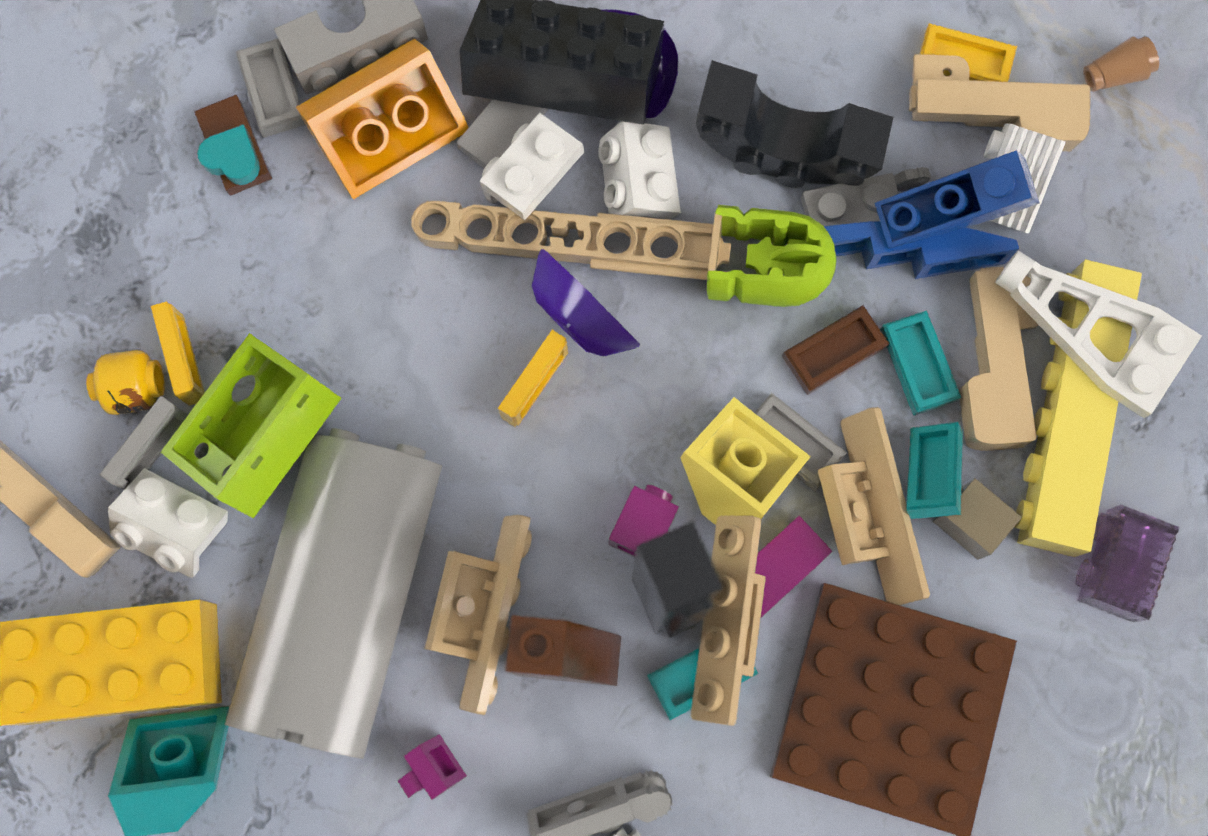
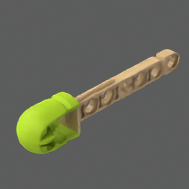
[411,201,836,307]

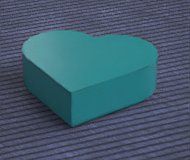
[197,125,260,185]

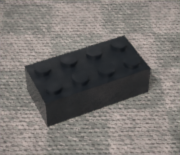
[459,0,664,125]

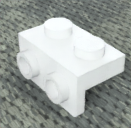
[480,113,584,220]
[598,121,681,220]
[108,468,228,578]

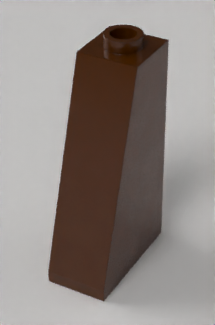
[505,615,621,686]

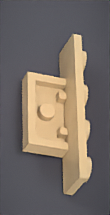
[818,407,930,605]
[425,515,532,715]
[691,516,766,726]

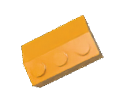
[296,38,469,199]

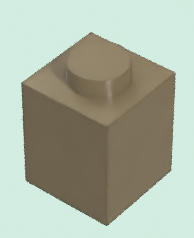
[933,478,1022,560]

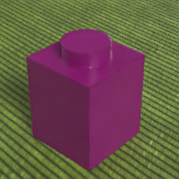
[609,484,679,557]

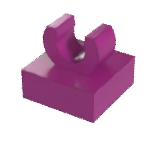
[398,734,467,800]

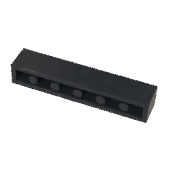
[632,521,723,638]

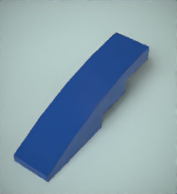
[824,221,1019,279]

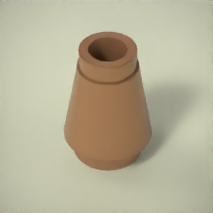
[1083,36,1159,92]

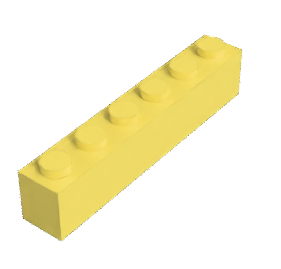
[1015,259,1142,557]

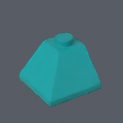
[108,706,230,836]

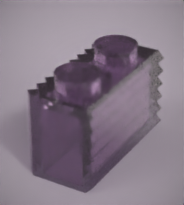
[1075,504,1179,622]

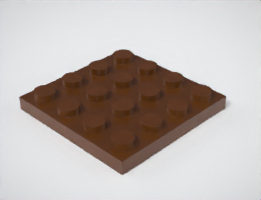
[770,583,1017,836]

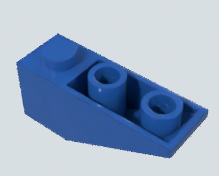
[875,150,1040,249]

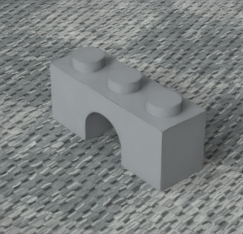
[274,0,428,95]

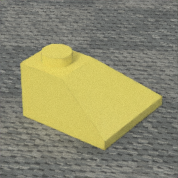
[680,397,811,525]

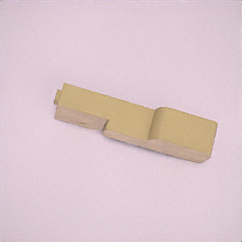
[909,54,1090,152]
[959,267,1039,451]
[0,440,121,578]

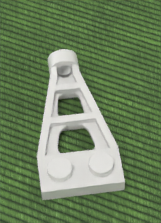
[995,250,1202,418]

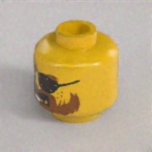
[86,350,165,415]

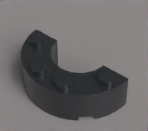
[696,60,894,188]

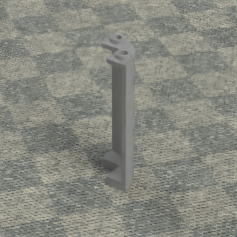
[225,428,442,759]

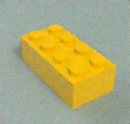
[0,599,222,726]

